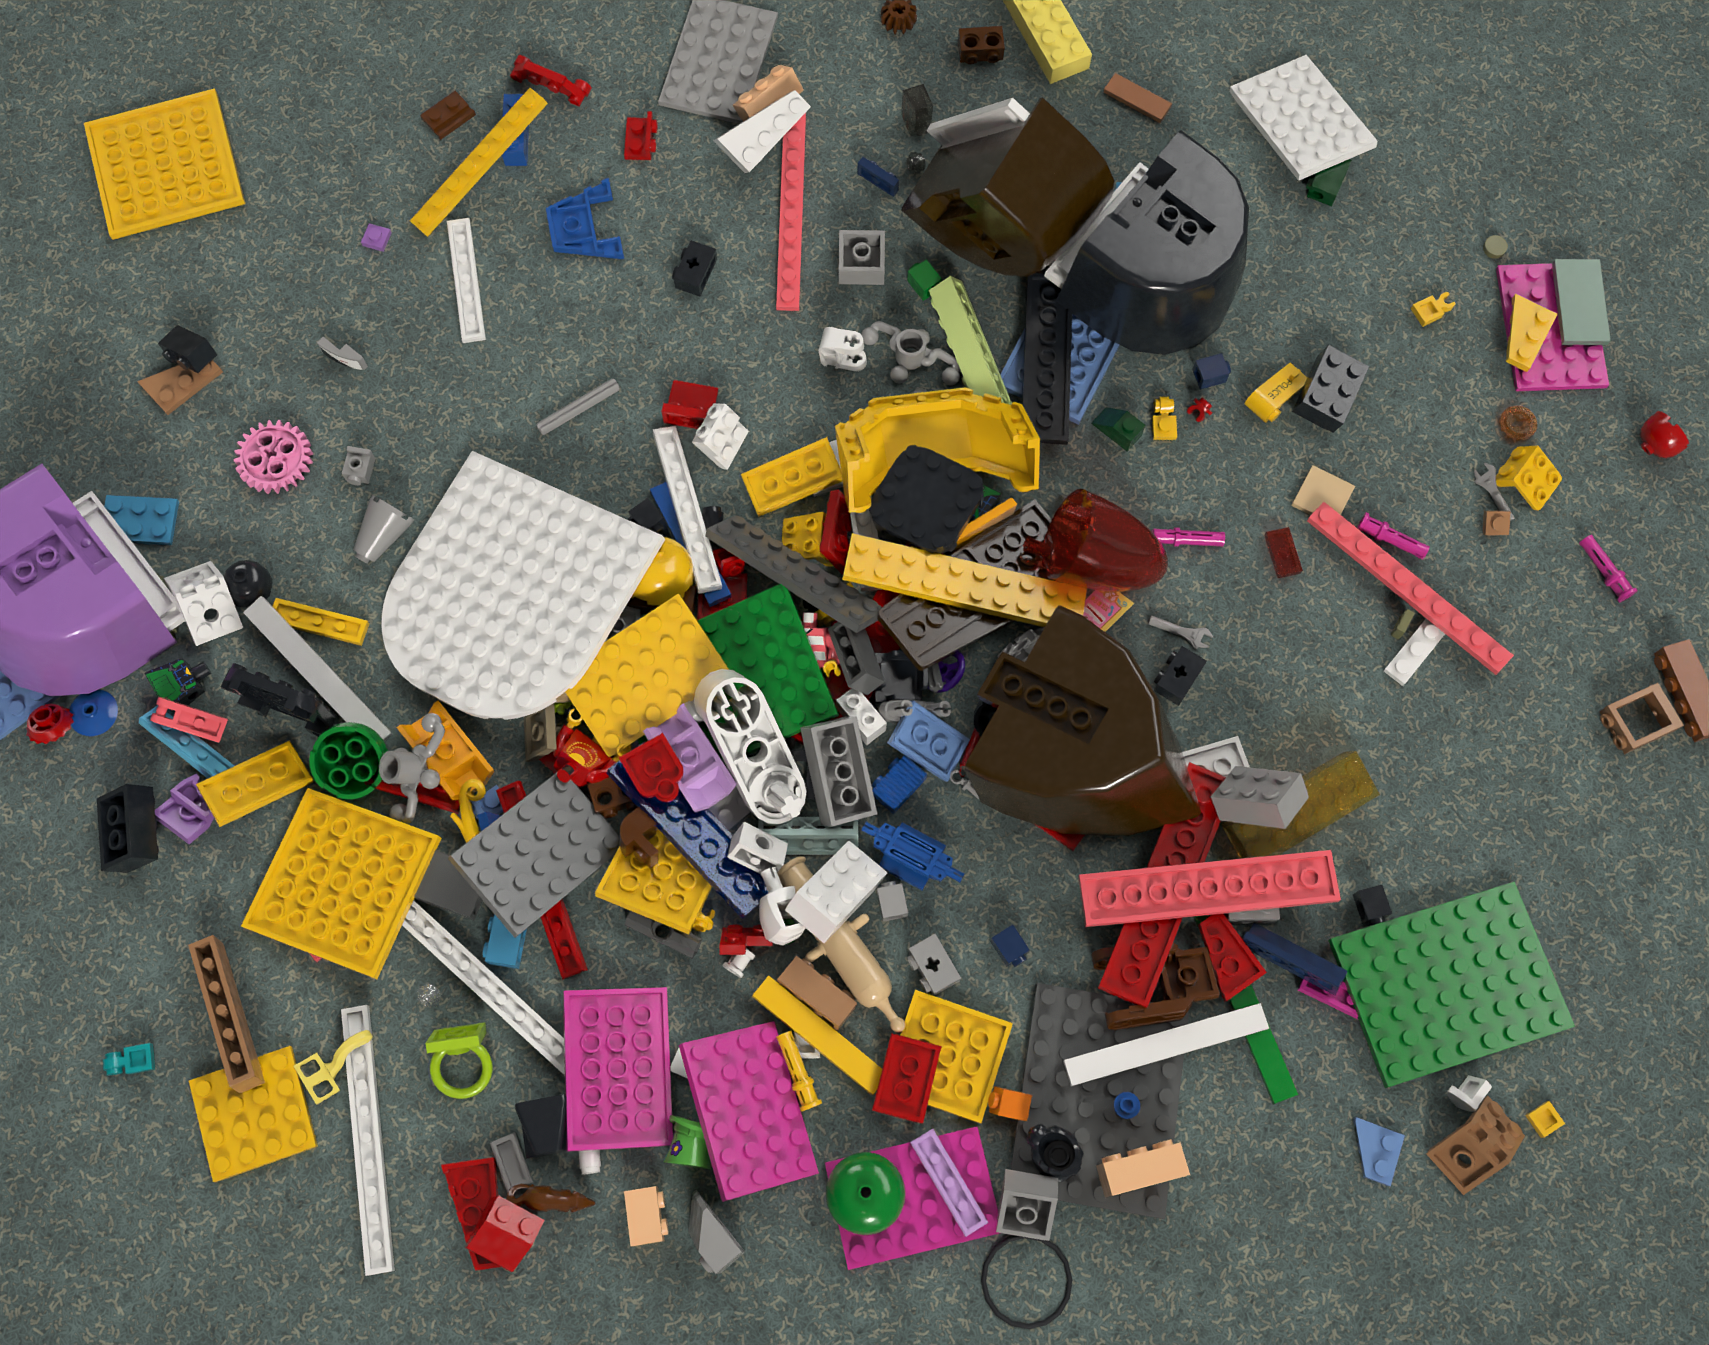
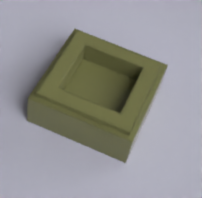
[1391,609,1415,640]

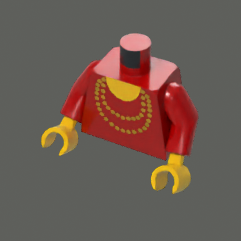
[553,709,625,787]

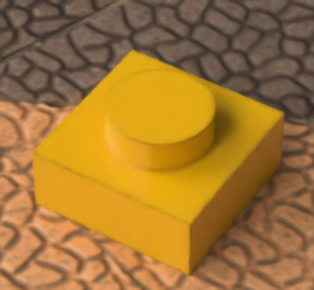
[1525,1101,1565,1138]

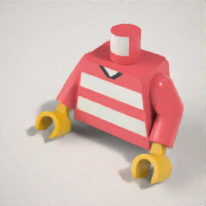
[803,612,841,677]

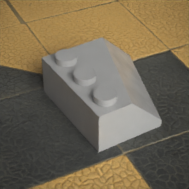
[688,1190,745,1274]

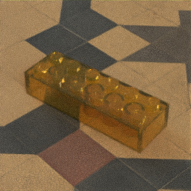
[1221,751,1380,859]

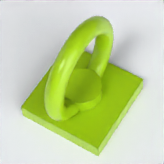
[425,1022,493,1099]

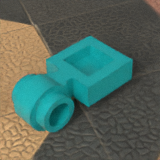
[102,1043,155,1076]

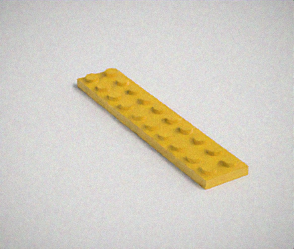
[842,533,1087,627]

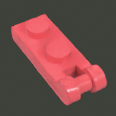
[150,697,228,743]

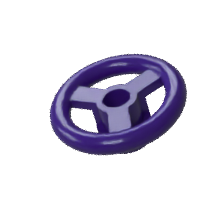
[928,651,965,693]

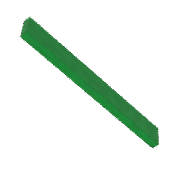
[1193,915,1299,1104]

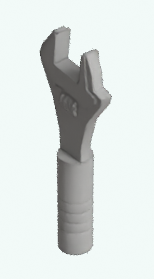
[1474,463,1515,521]
[1148,615,1213,650]

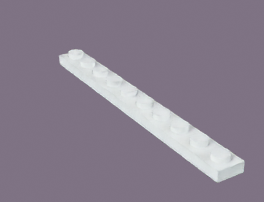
[402,900,565,1075]
[341,1005,395,1276]

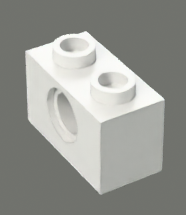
[836,689,887,745]
[727,822,788,874]

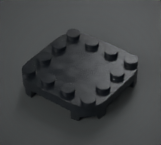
[869,445,984,554]
[220,663,336,737]

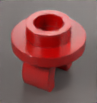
[1187,397,1213,422]

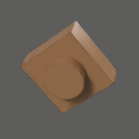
[1483,511,1511,535]

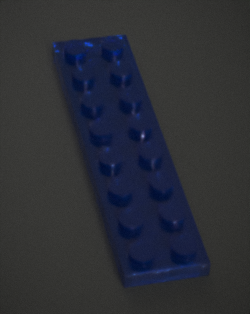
[607,741,768,919]

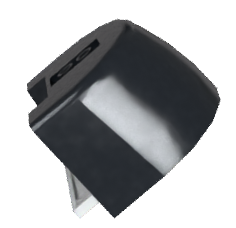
[1044,130,1249,355]

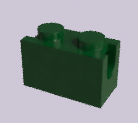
[1306,159,1352,207]

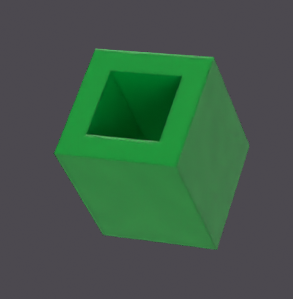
[907,259,942,301]

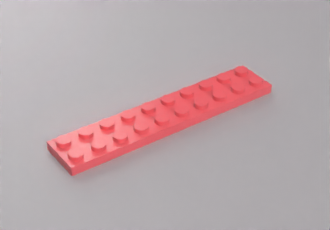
[1078,850,1341,927]

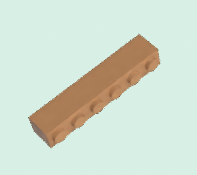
[188,935,265,1093]

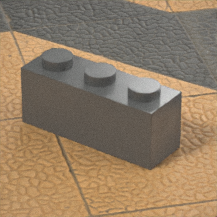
[828,622,885,695]

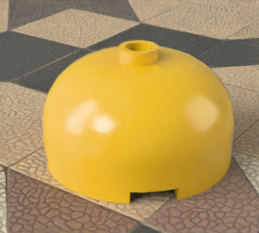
[631,537,693,605]

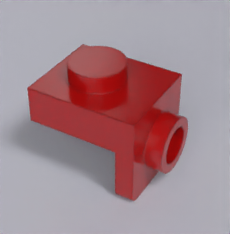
[712,548,745,578]

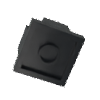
[873,650,928,703]

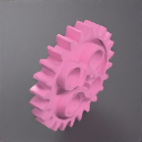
[234,420,313,494]

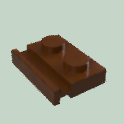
[420,91,476,140]

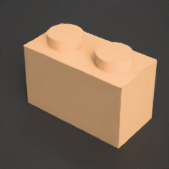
[624,1186,669,1247]

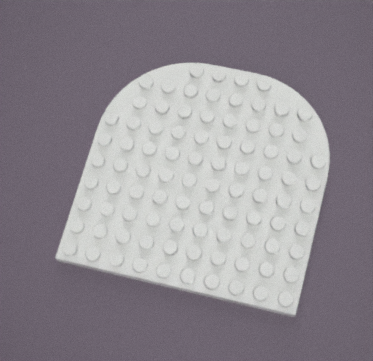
[382,451,665,720]

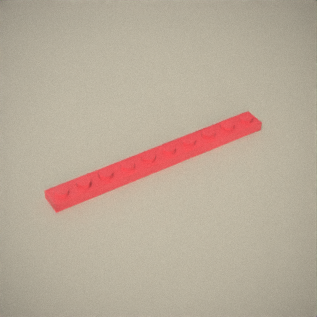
[776,113,806,311]
[1307,502,1514,675]

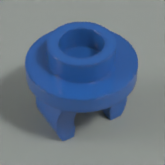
[1114,1092,1140,1119]

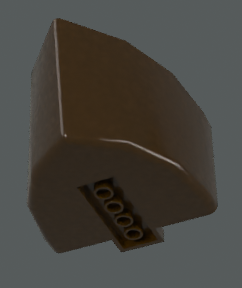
[965,605,1201,836]

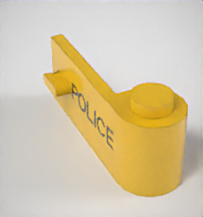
[1244,363,1307,423]

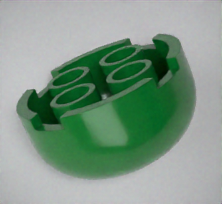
[309,722,388,799]
[826,1152,906,1235]

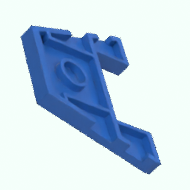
[546,178,624,259]

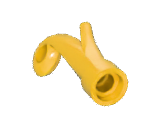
[450,779,486,843]

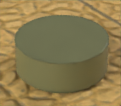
[1483,235,1508,259]

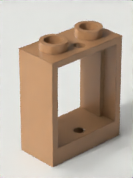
[1599,683,1684,755]

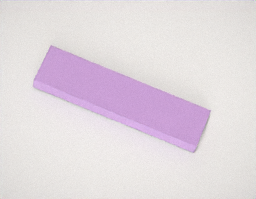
[910,1129,988,1237]

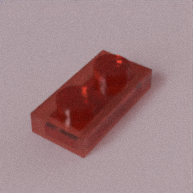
[1264,527,1303,578]

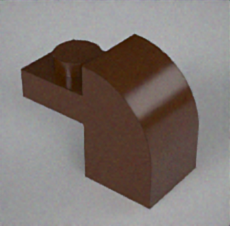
[620,806,659,869]

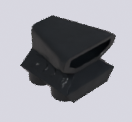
[515,1094,567,1159]

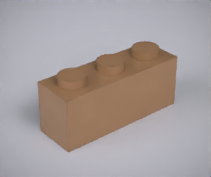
[777,956,857,1031]

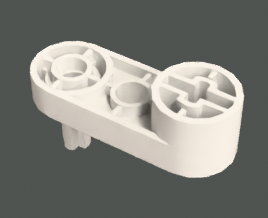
[694,669,807,824]

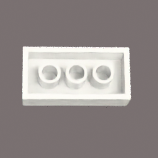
[785,841,888,943]

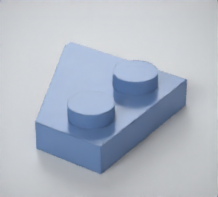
[1353,1117,1405,1186]

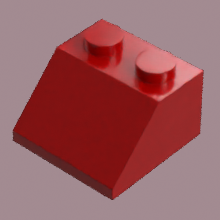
[465,1195,544,1272]

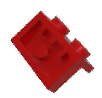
[624,111,658,160]

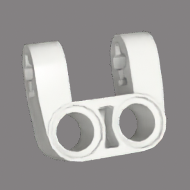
[819,327,867,371]

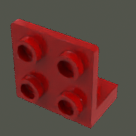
[661,380,719,429]

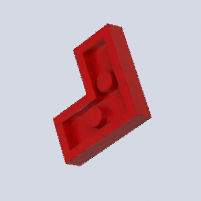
[719,924,773,955]

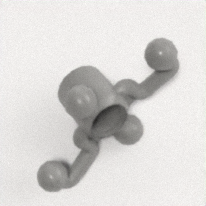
[861,321,960,386]
[379,713,445,824]

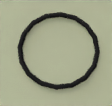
[981,1235,1073,1329]

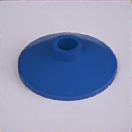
[70,689,118,736]

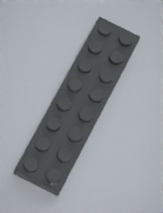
[705,515,882,633]

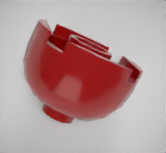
[1640,411,1689,458]

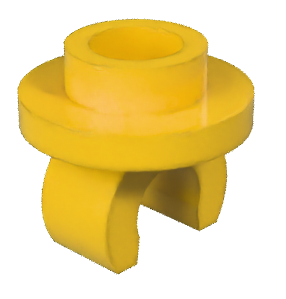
[692,907,715,932]

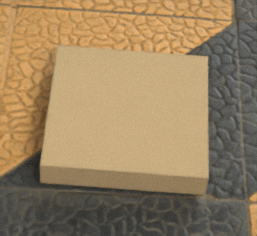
[1292,465,1355,515]

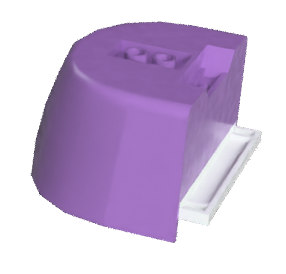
[0,463,185,696]

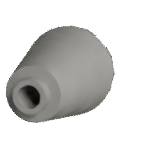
[353,495,414,564]

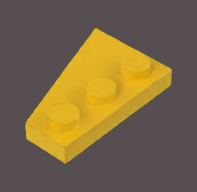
[1506,294,1557,372]

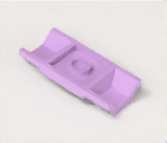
[643,703,737,812]

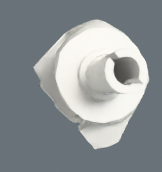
[759,867,806,945]

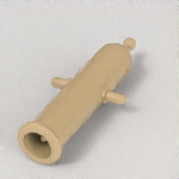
[777,856,905,1032]

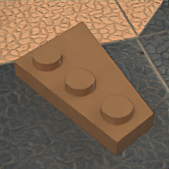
[137,360,223,415]

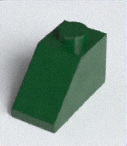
[1091,407,1146,452]

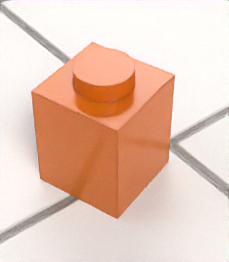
[988,1086,1032,1121]

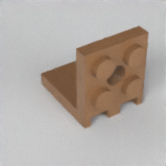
[1426,1095,1525,1195]

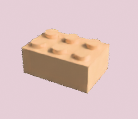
[1096,1139,1190,1197]

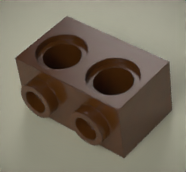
[958,26,1005,64]
[588,772,646,819]

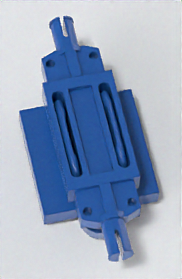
[861,821,965,891]

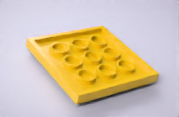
[595,815,730,934]
[900,990,1013,1124]
[189,1046,318,1182]

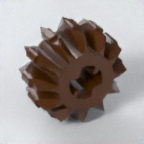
[881,0,917,35]

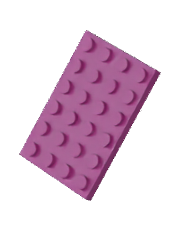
[1496,263,1609,391]
[563,987,673,1152]
[679,1021,819,1202]
[825,1126,999,1270]

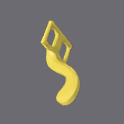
[293,1030,373,1105]

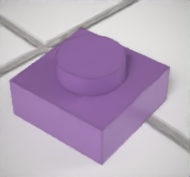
[361,223,392,252]

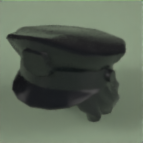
[1027,1124,1084,1182]

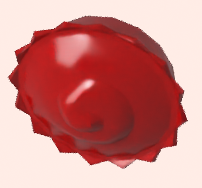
[26,704,74,744]

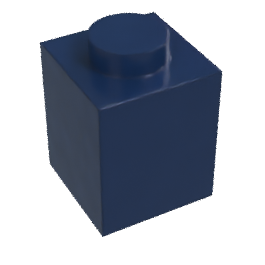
[1192,353,1231,390]
[990,925,1030,967]

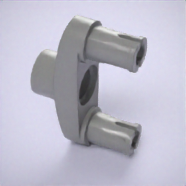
[879,700,951,725]

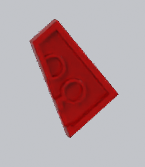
[1198,914,1267,1003]

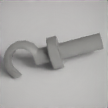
[950,770,979,799]

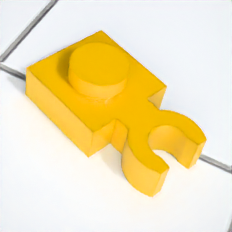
[1411,292,1456,327]

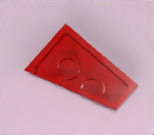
[820,489,851,574]

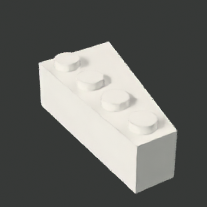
[713,90,811,173]

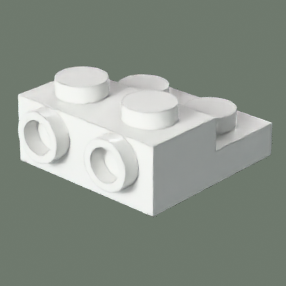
[692,403,749,470]

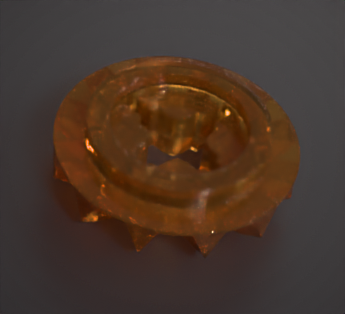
[1499,406,1538,441]

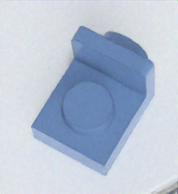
[471,785,503,819]

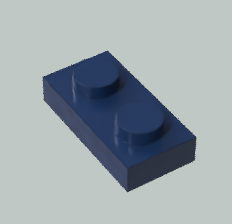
[857,157,899,197]

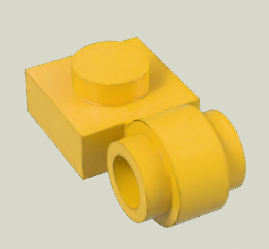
[1152,396,1177,440]

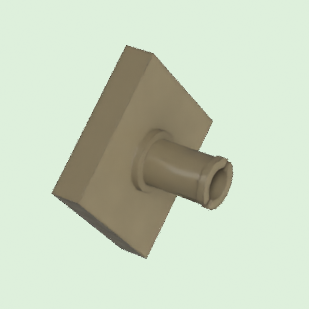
[524,703,562,762]

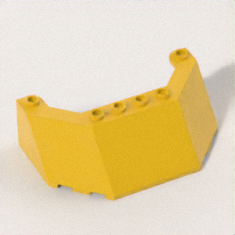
[835,387,1040,513]

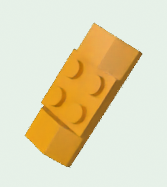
[396,700,494,800]

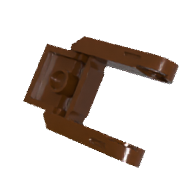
[1091,942,1220,1030]

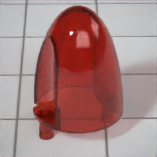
[1023,489,1168,592]

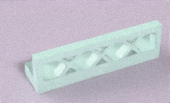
[758,817,858,855]

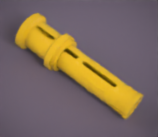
[776,1031,822,1112]

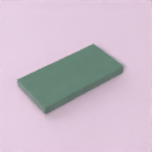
[1552,259,1611,345]

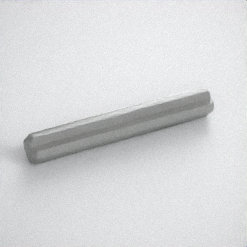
[536,379,620,435]

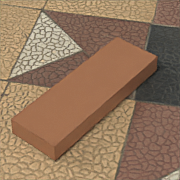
[1103,73,1172,123]

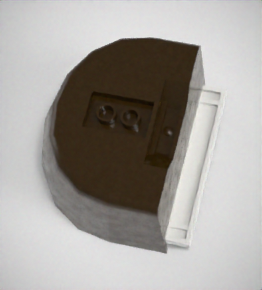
[901,97,1115,277]

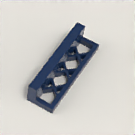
[1243,923,1348,996]

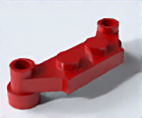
[510,55,592,107]

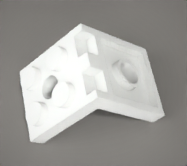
[164,561,243,646]

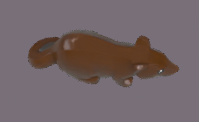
[506,1183,595,1213]

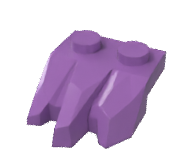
[155,773,214,844]

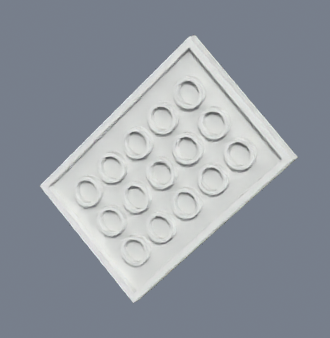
[1230,55,1378,181]

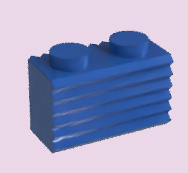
[871,755,927,814]

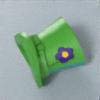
[663,1115,712,1170]

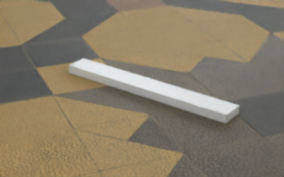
[653,426,722,594]
[243,596,392,742]
[1063,1003,1269,1086]

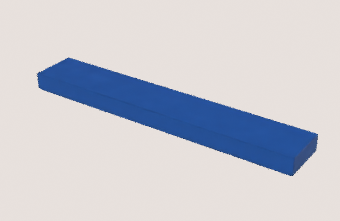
[650,482,732,607]

